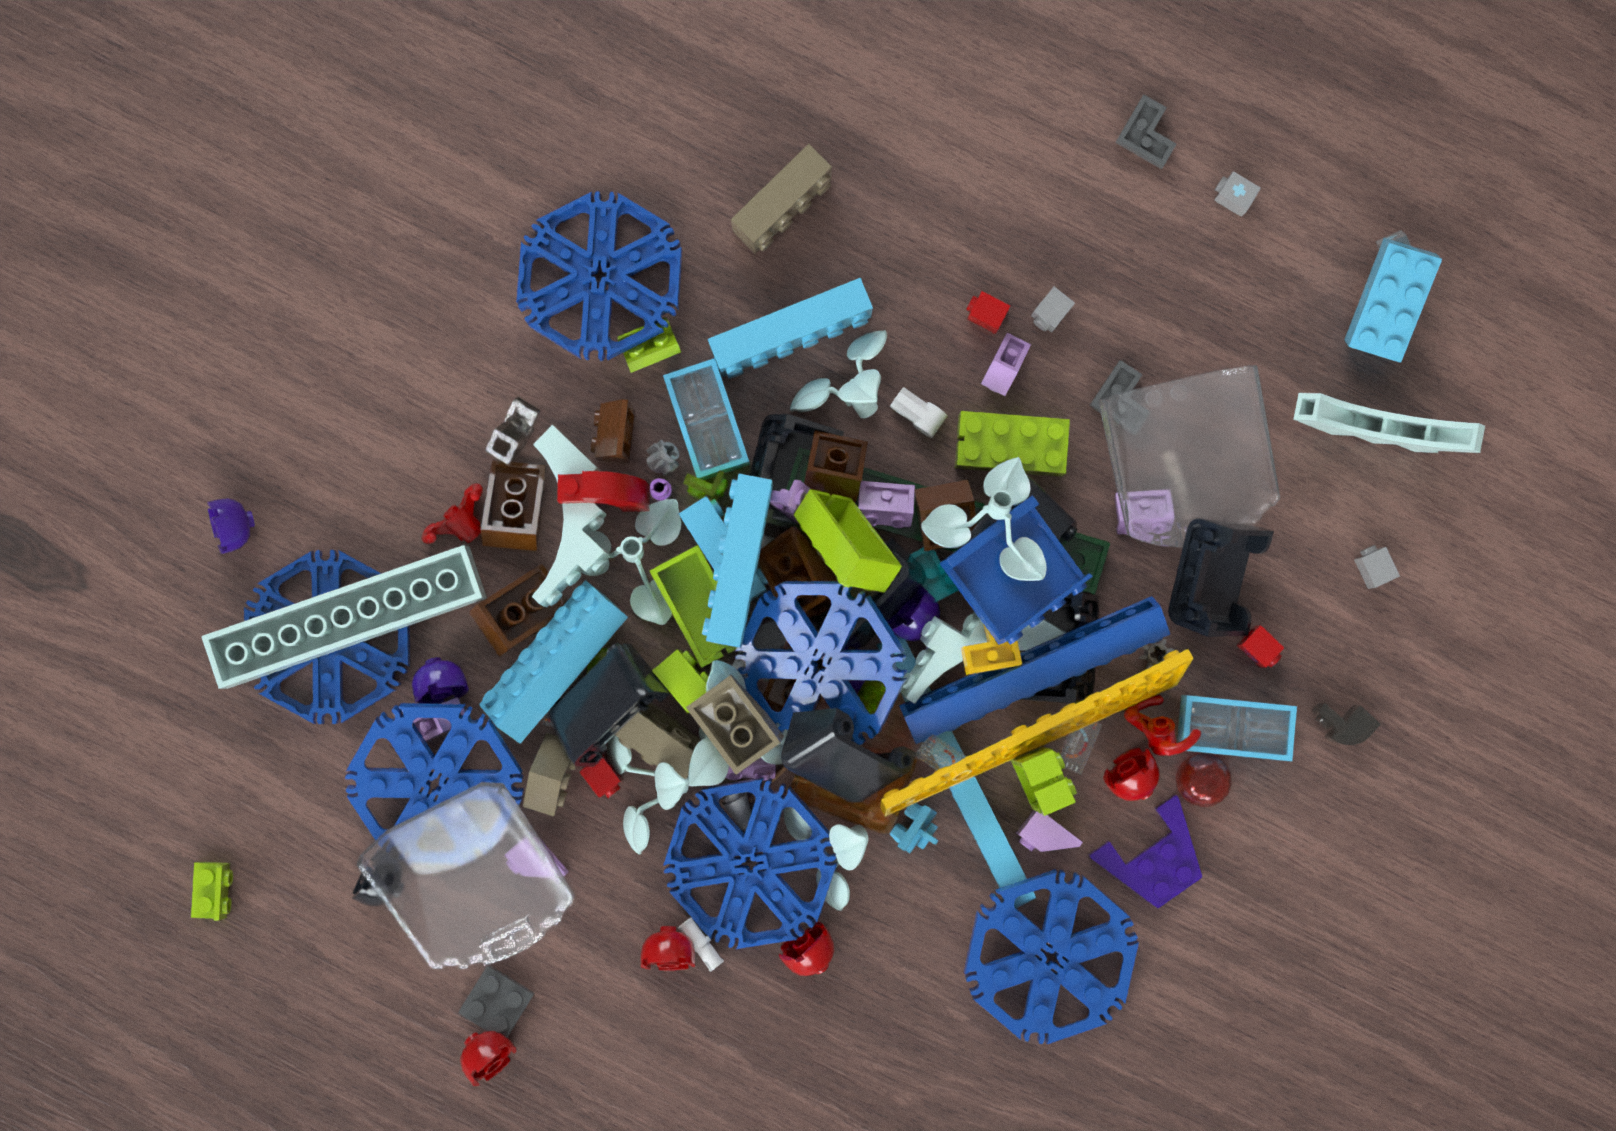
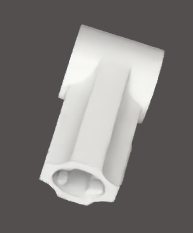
[890,387,947,438]

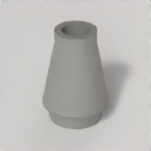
[722,792,751,830]

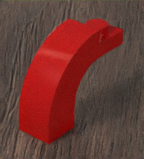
[557,471,650,512]

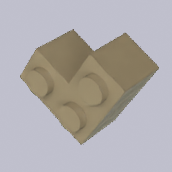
[523,733,576,816]

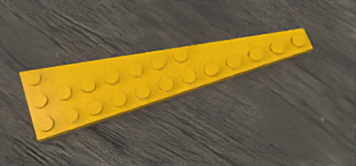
[880,649,1193,816]

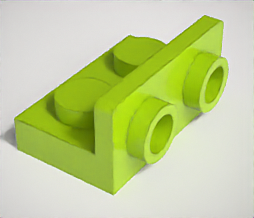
[617,317,681,373]
[191,862,233,921]

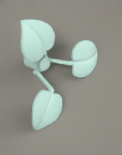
[790,330,887,418]
[921,457,1046,581]
[581,499,681,625]
[688,660,788,786]
[607,735,689,854]
[784,807,869,911]

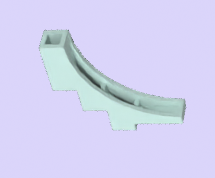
[1293,393,1485,453]
[532,425,610,608]
[900,612,1067,703]

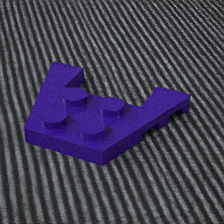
[1088,794,1202,908]

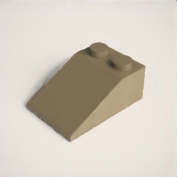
[686,674,784,775]

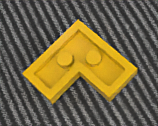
[961,624,1022,675]

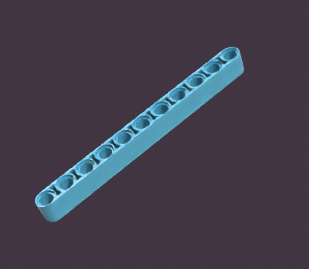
[877,635,1036,908]

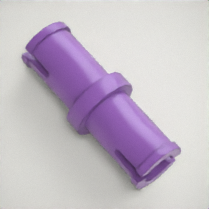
[650,478,672,501]

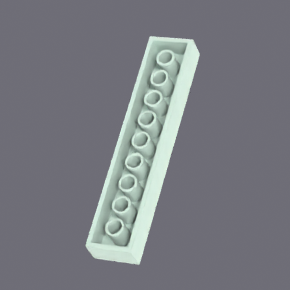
[201,545,487,689]

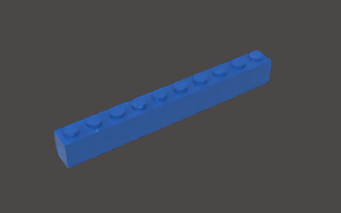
[899,596,1170,744]

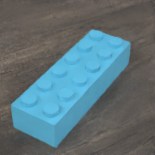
[708,278,873,379]
[702,474,773,648]
[479,580,628,743]

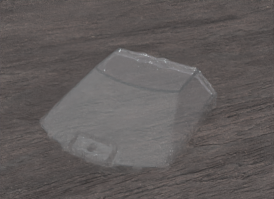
[1099,365,1281,547]
[357,782,575,969]

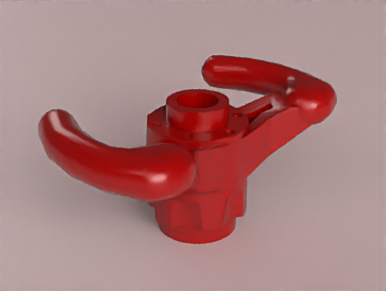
[421,483,483,544]
[1124,695,1201,756]

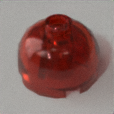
[1176,753,1232,807]

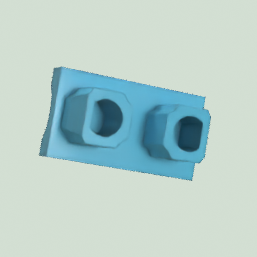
[890,803,939,853]

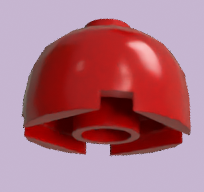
[1103,748,1160,801]
[779,922,835,976]
[641,926,695,971]
[460,1031,516,1086]

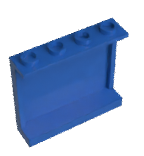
[939,495,1092,645]

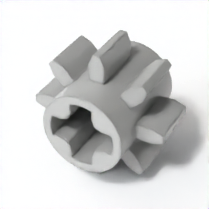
[646,440,679,475]
[1139,639,1174,669]

